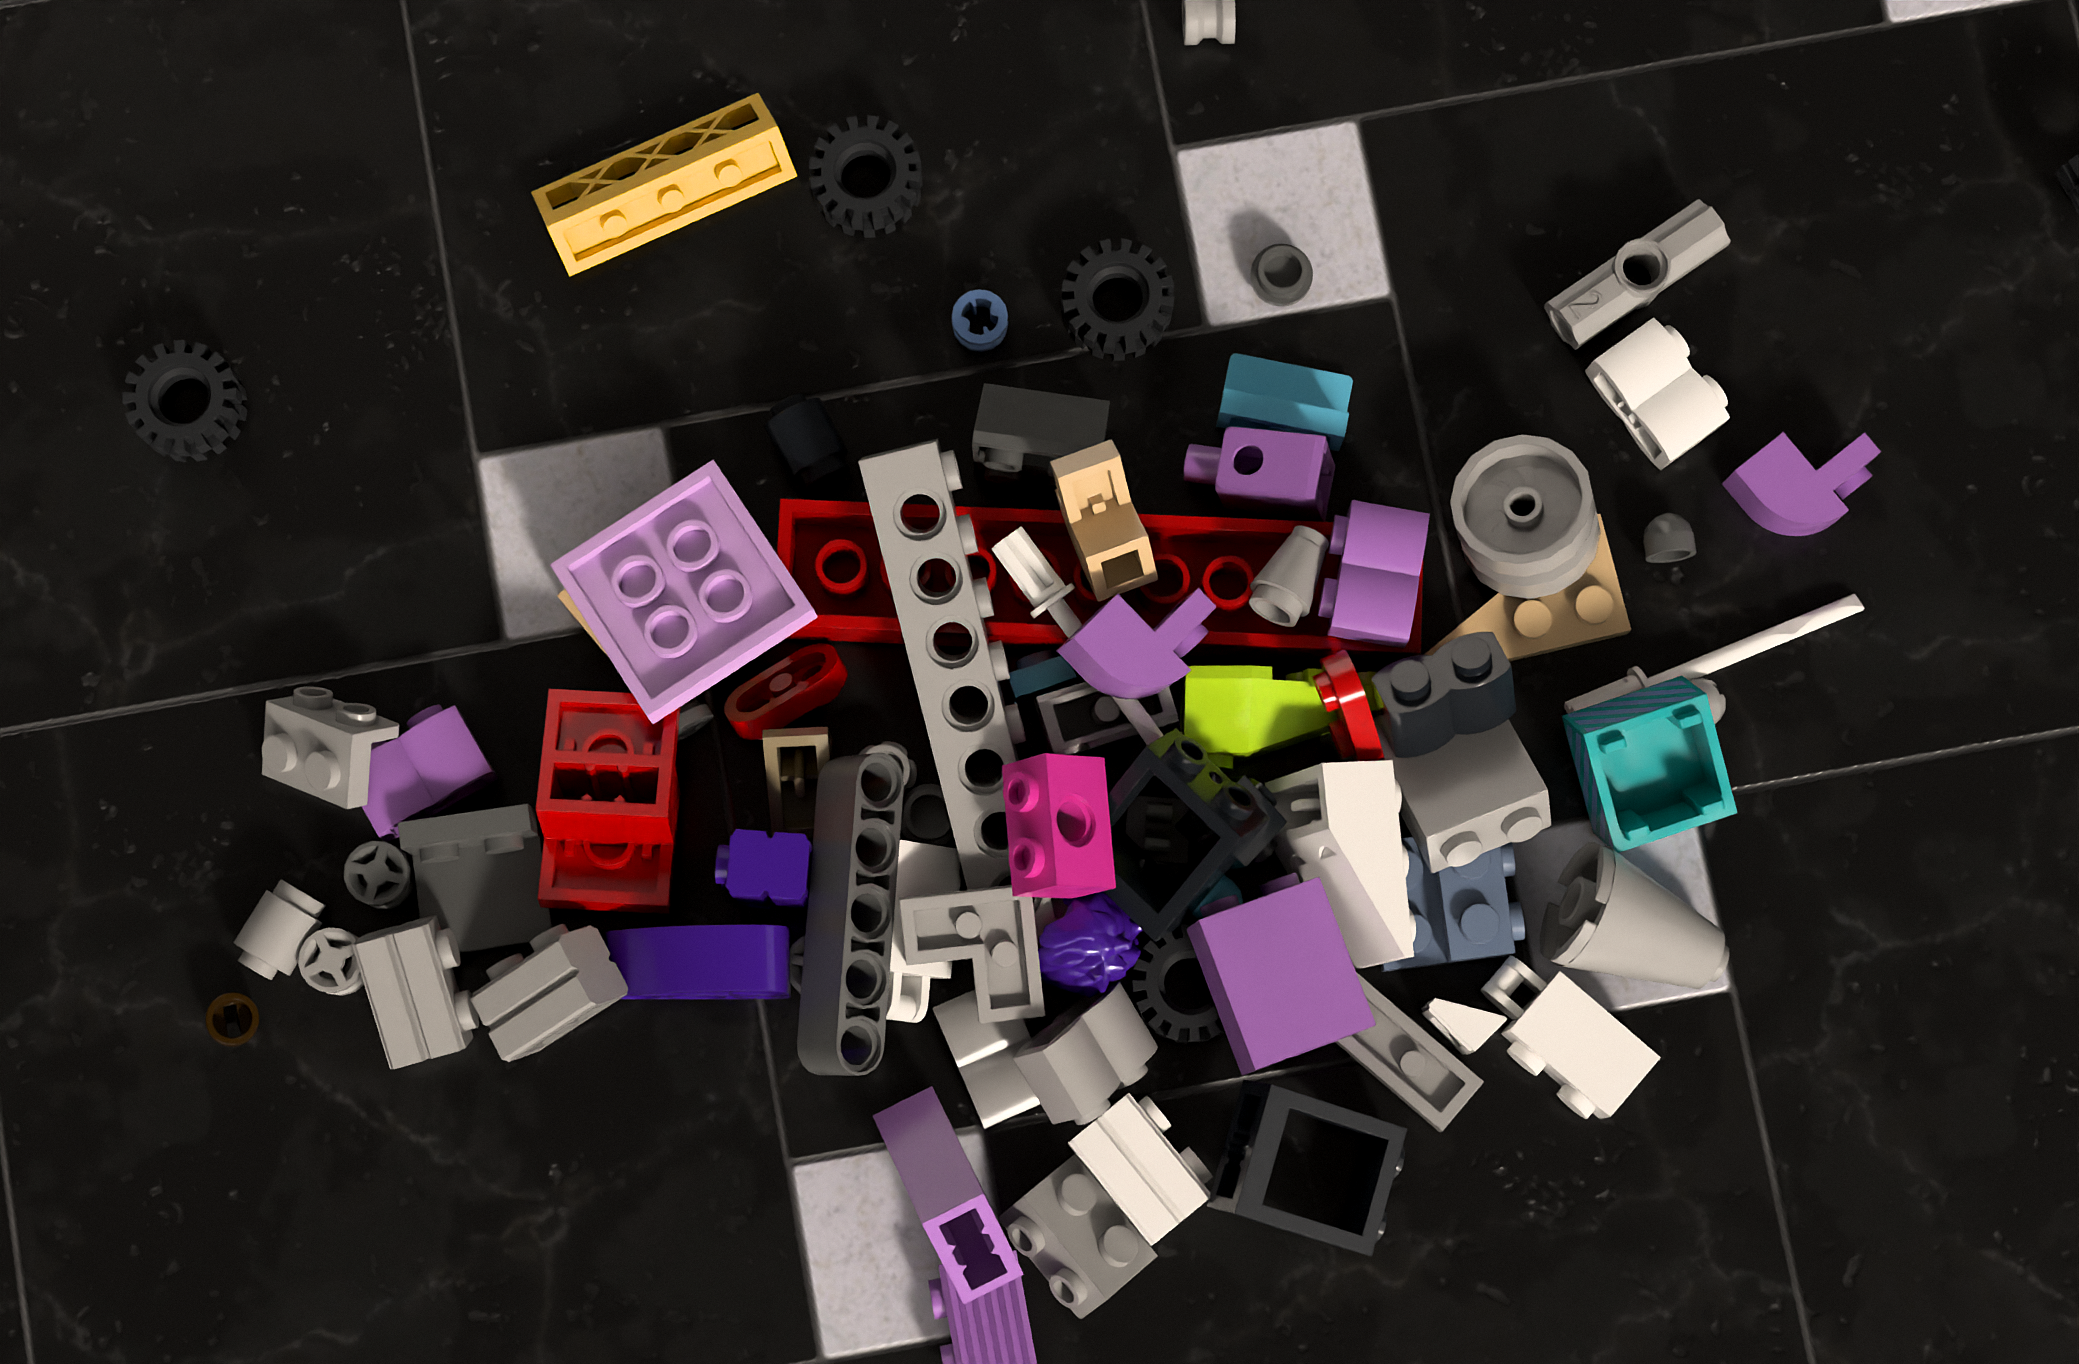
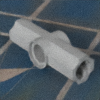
[1544,199,1731,350]

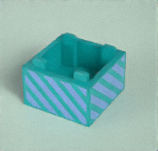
[1562,676,1737,853]

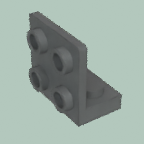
[398,804,553,953]

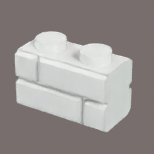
[1068,1093,1213,1246]

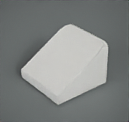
[1421,998,1508,1055]

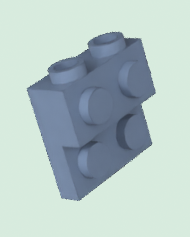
[1380,837,1525,972]

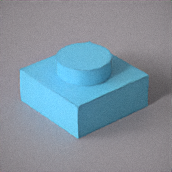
[1007,650,1077,706]

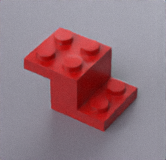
[536,689,681,914]

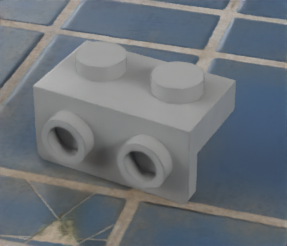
[262,687,399,809]
[999,1154,1158,1319]

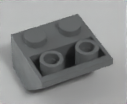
[972,383,1110,491]

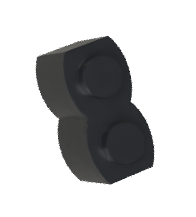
[1372,632,1516,758]

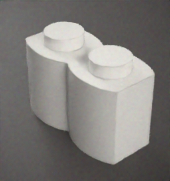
[1585,317,1730,470]

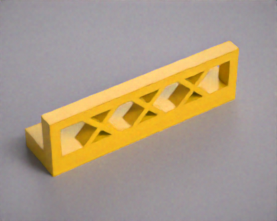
[531,93,797,277]

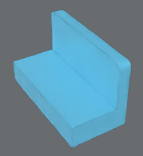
[1216,353,1353,451]

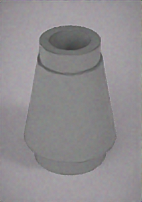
[1249,526,1329,627]

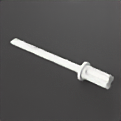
[992,526,1164,745]
[1564,594,1865,713]

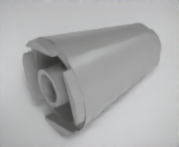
[1540,842,1729,989]

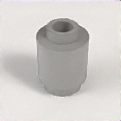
[233,879,326,980]

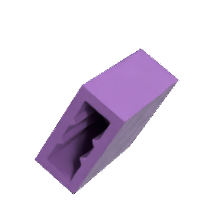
[1187,873,1376,1076]
[873,1086,1024,1304]

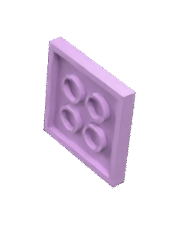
[550,460,818,724]

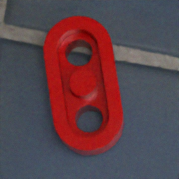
[724,643,848,740]
[1312,649,1384,762]

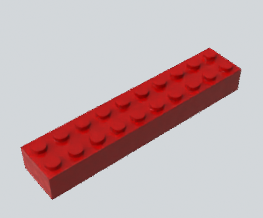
[777,498,1423,665]

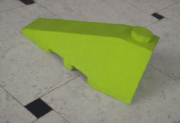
[1180,666,1378,772]

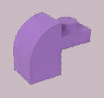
[1722,432,1881,536]
[1057,588,1217,699]

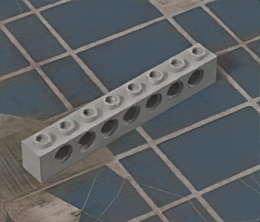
[858,438,1068,949]

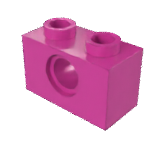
[1002,753,1116,899]

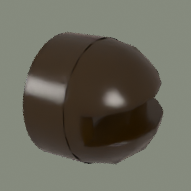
[206,993,259,1047]

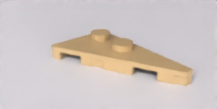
[1424,514,1631,662]

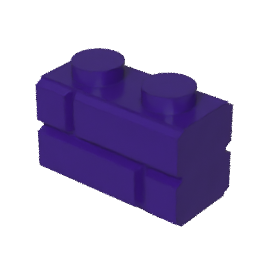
[715,829,813,912]

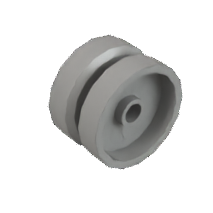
[1450,434,1601,599]

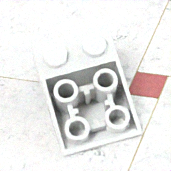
[1265,760,1416,970]

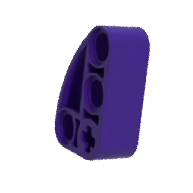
[604,925,791,999]

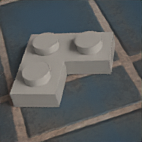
[899,885,1045,1024]

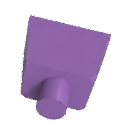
[1184,427,1335,522]

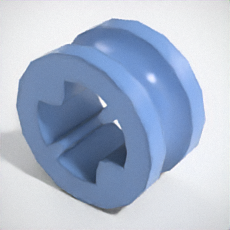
[952,289,1008,352]

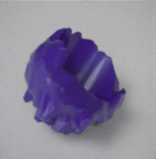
[1038,891,1143,998]

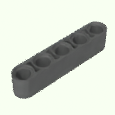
[797,753,904,1076]

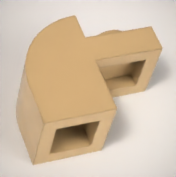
[1050,439,1159,602]

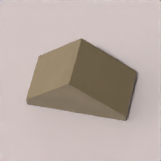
[762,727,834,838]

